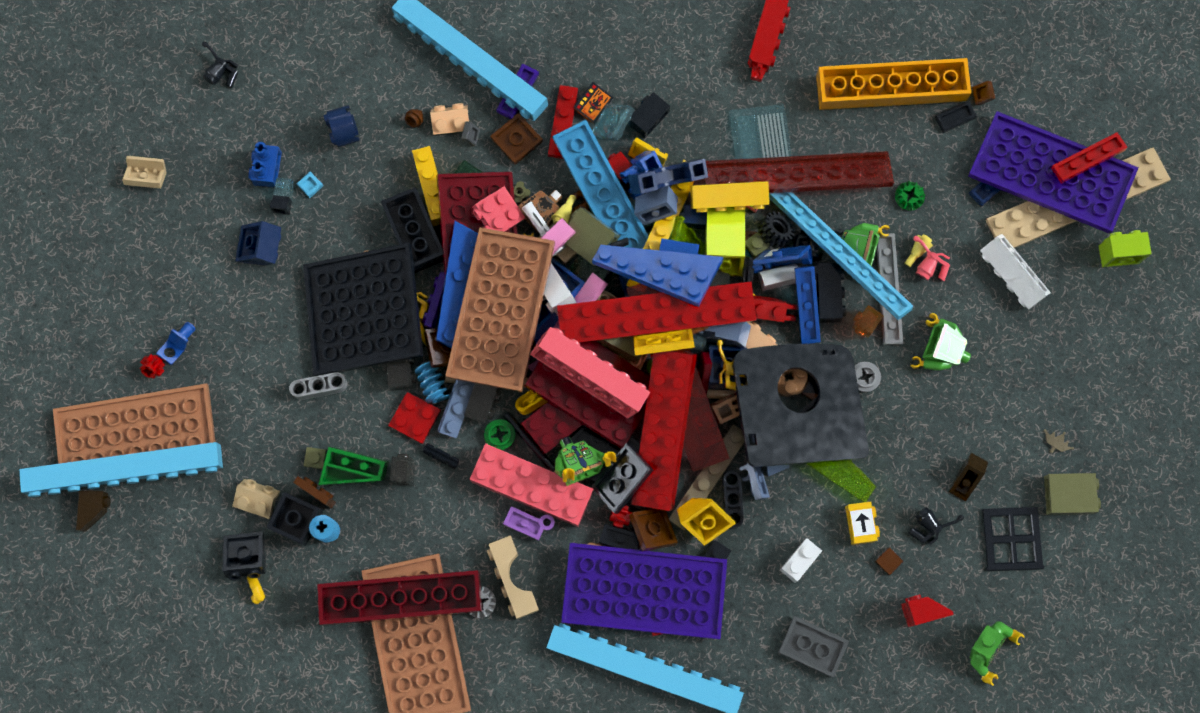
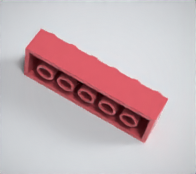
[530,327,650,418]
[470,443,593,527]

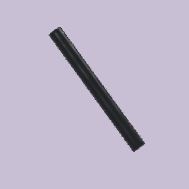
[503,412,555,472]

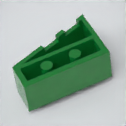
[319,447,389,485]

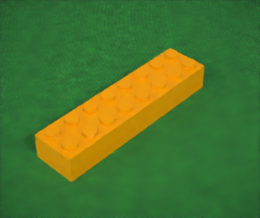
[816,58,971,110]

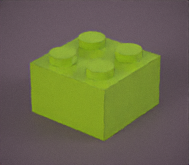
[1099,230,1152,267]

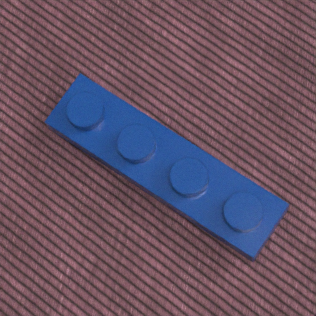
[794,266,821,344]

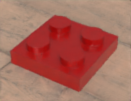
[388,392,441,444]

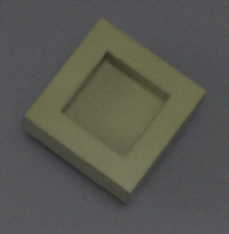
[745,232,770,258]
[304,447,327,469]

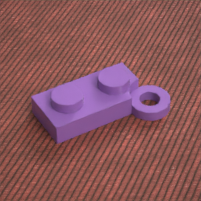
[503,506,555,541]

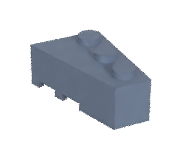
[693,322,751,348]

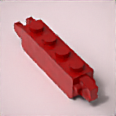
[748,0,791,82]
[753,295,798,322]

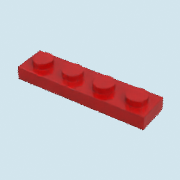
[548,85,578,159]
[1051,132,1128,184]

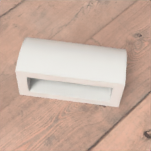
[758,264,798,291]

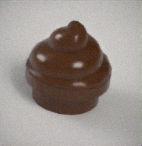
[405,109,424,128]

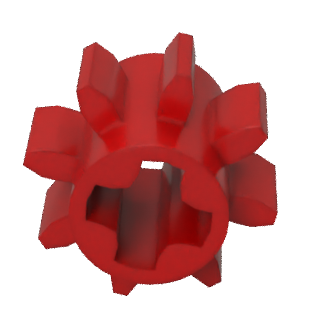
[140,354,165,379]
[609,505,632,529]

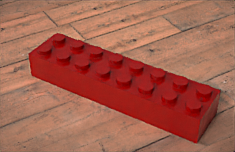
[632,350,697,511]

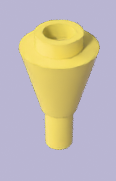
[551,195,577,224]
[904,234,933,267]

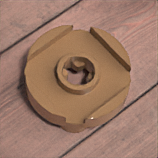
[778,369,808,397]

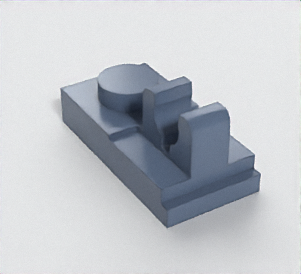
[739,463,770,500]

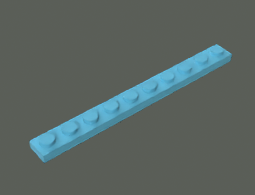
[769,182,913,320]

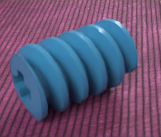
[415,361,450,403]
[309,515,340,543]

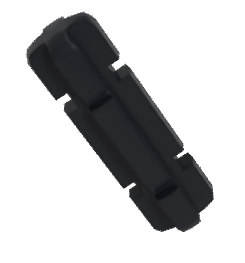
[742,257,755,289]
[423,443,459,469]

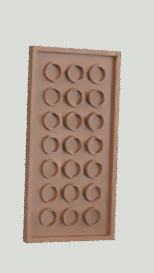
[445,227,555,392]
[53,384,216,464]
[362,554,471,713]

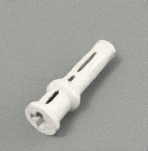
[522,202,566,257]

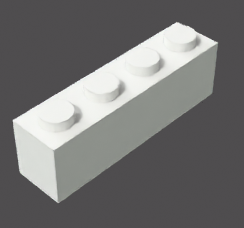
[980,234,1051,310]
[543,263,577,316]

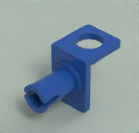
[156,322,196,365]

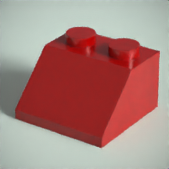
[901,594,954,627]

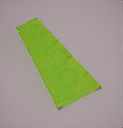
[805,460,876,503]

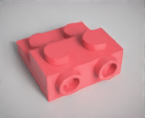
[472,186,525,232]

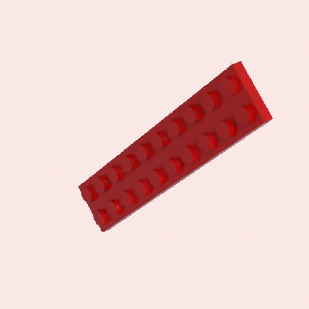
[557,281,757,343]

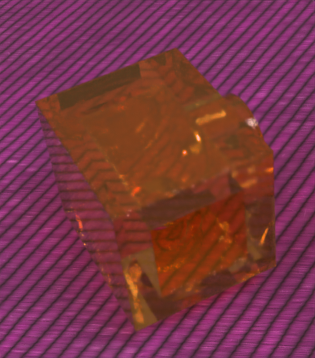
[853,305,884,338]

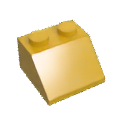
[677,498,736,546]

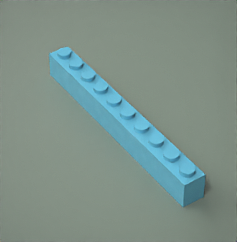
[392,0,548,121]
[19,442,223,497]
[546,623,744,713]

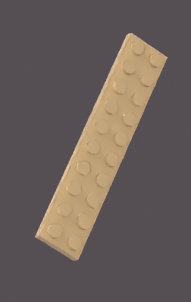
[985,147,1171,248]

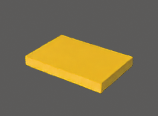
[633,329,695,355]

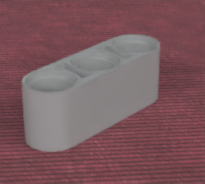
[289,373,347,400]

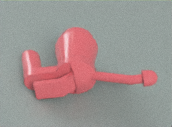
[913,236,950,281]

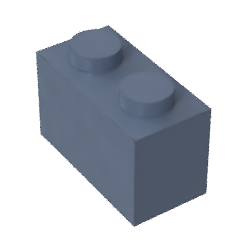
[634,185,678,225]

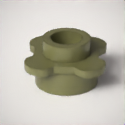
[514,181,531,203]

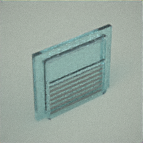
[729,104,793,174]

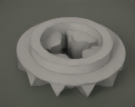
[855,362,881,392]
[469,586,496,618]

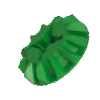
[895,181,925,211]
[484,419,515,450]

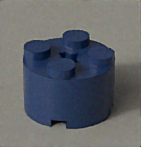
[324,105,360,148]

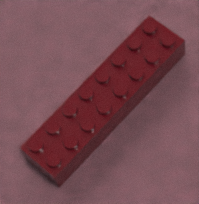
[317,570,482,626]

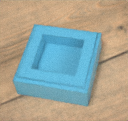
[296,172,323,198]

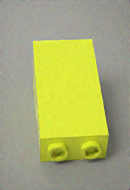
[704,207,745,276]

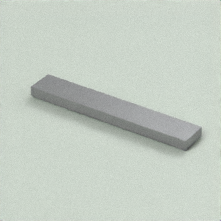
[876,233,903,345]

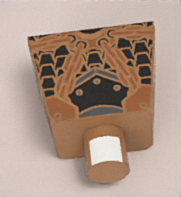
[518,190,563,233]

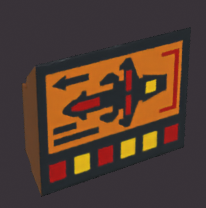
[574,82,614,123]

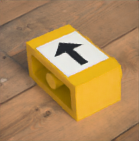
[845,502,880,545]

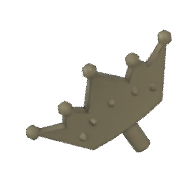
[1044,429,1074,453]

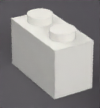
[780,538,822,583]

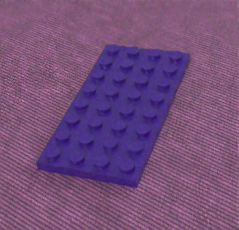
[968,111,1139,234]
[561,543,727,640]

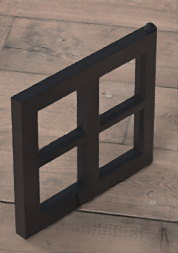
[982,507,1045,571]

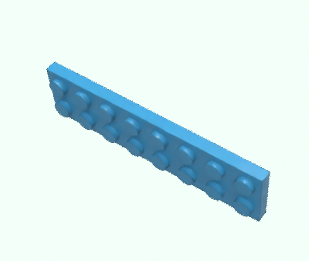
[552,120,649,249]

